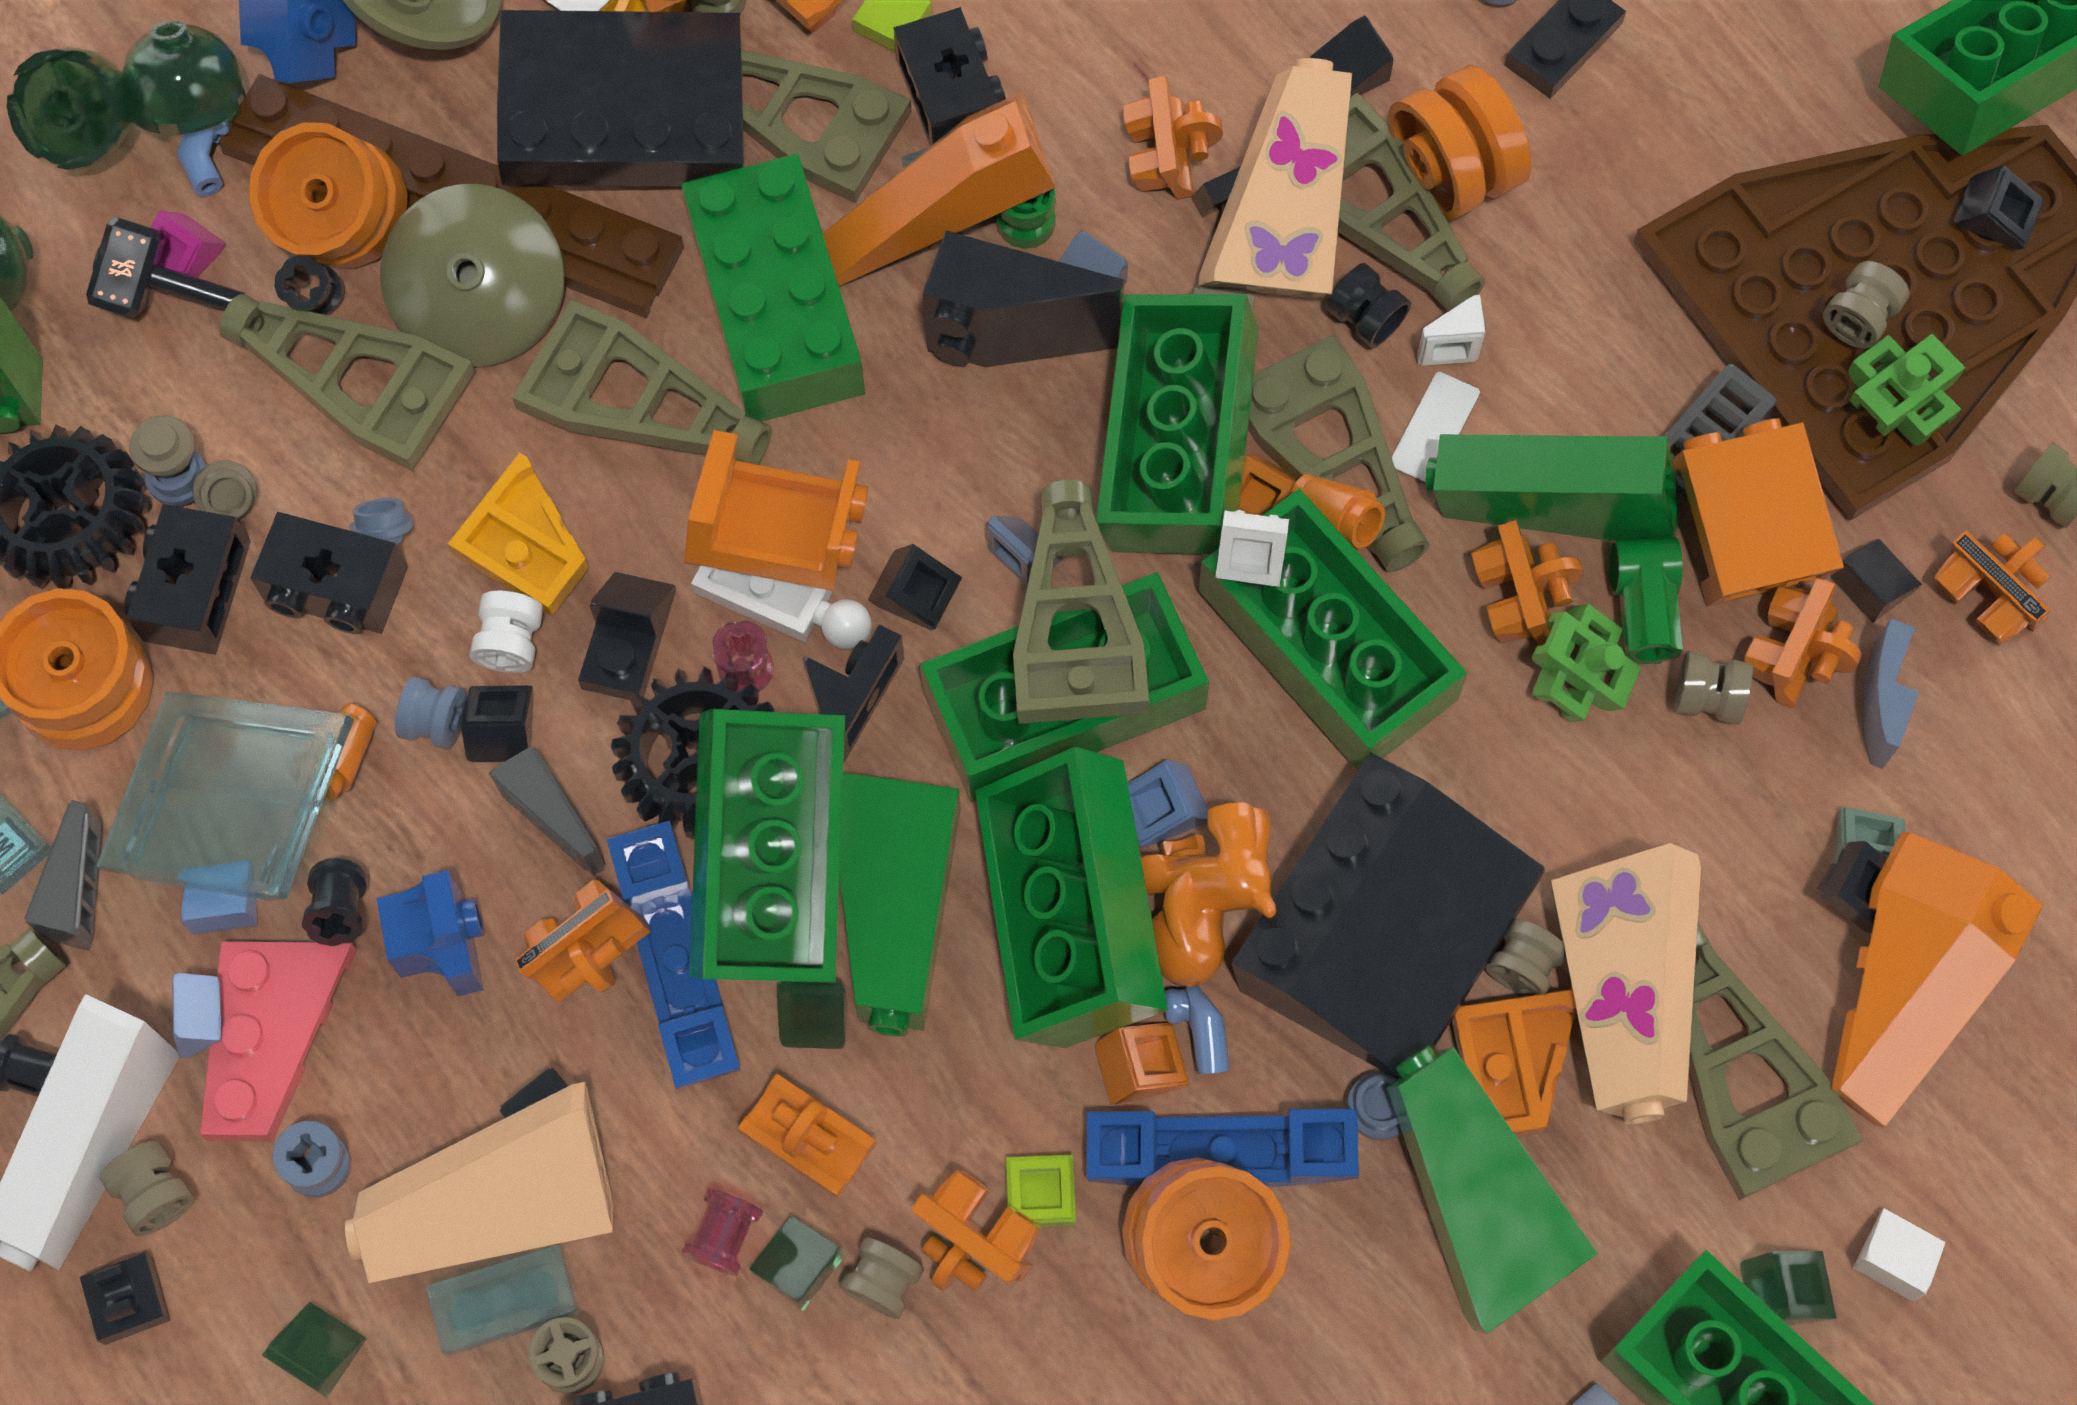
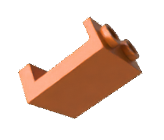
[1673,419,1844,607]
[684,430,869,591]

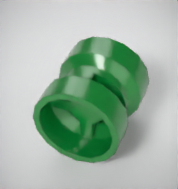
[996,188,1056,249]

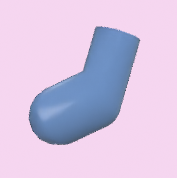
[177,108,229,197]
[1164,986,1230,1074]

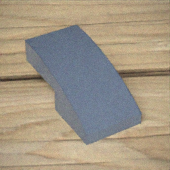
[1862,618,1919,769]

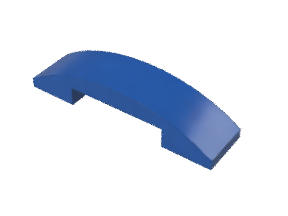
[607,820,741,1090]
[1087,1109,1359,1187]

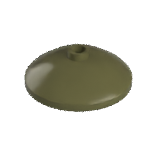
[343,0,501,50]
[380,184,565,368]

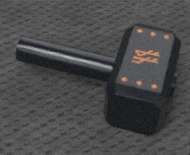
[86,217,245,318]

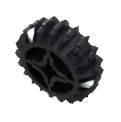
[0,424,149,589]
[611,666,775,840]

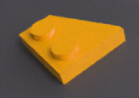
[448,452,589,617]

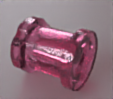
[712,620,774,693]
[682,1189,763,1276]

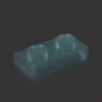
[426,1245,579,1357]

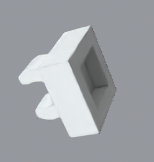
[1215,510,1289,587]

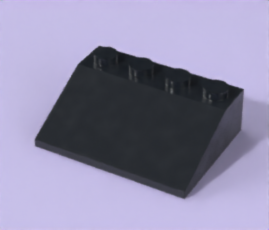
[497,10,744,186]
[1232,752,1545,1080]

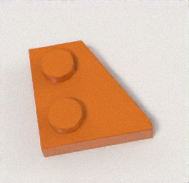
[1452,990,1577,1137]

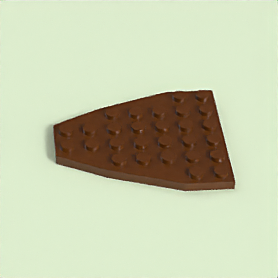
[1634,125,2077,520]

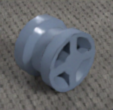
[395,677,467,750]
[272,1121,352,1198]

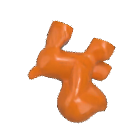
[1141,802,1276,987]

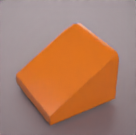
[1239,454,1298,516]
[1095,1022,1190,1104]

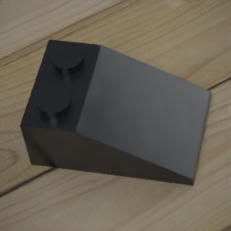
[923,230,1124,367]

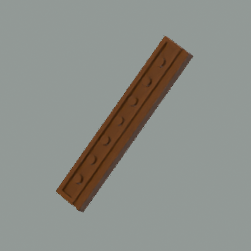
[218,74,684,319]

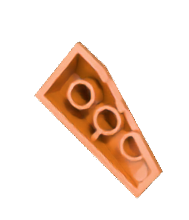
[823,92,1056,286]
[1831,832,2043,1127]

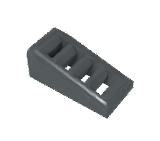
[1664,364,1777,499]
[489,747,606,876]
[24,800,102,950]

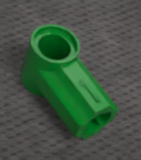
[1609,537,1683,664]

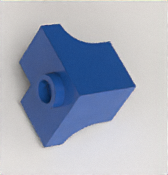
[239,0,356,83]
[376,870,484,996]

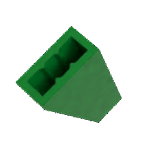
[1426,434,1680,541]
[839,773,961,1037]
[1387,1045,1598,1334]

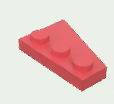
[200,941,357,1141]

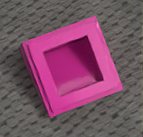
[151,210,226,278]

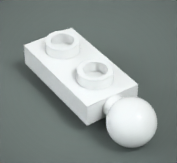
[691,565,872,650]

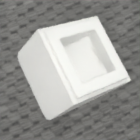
[1417,295,1486,366]
[1853,1208,1946,1302]

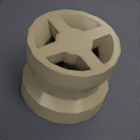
[1485,919,1566,997]
[839,1237,924,1319]
[528,1317,605,1395]

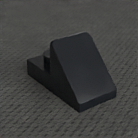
[578,572,676,700]
[803,624,905,763]

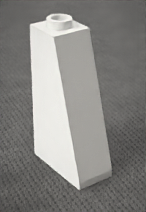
[0,994,179,1272]

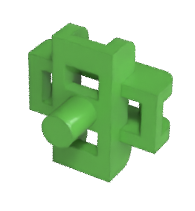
[1848,334,1966,446]
[1532,603,1642,722]

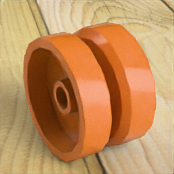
[1387,64,1532,222]
[249,122,408,269]
[0,588,153,751]
[1122,1157,1291,1321]

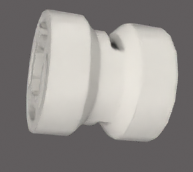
[469,590,544,673]

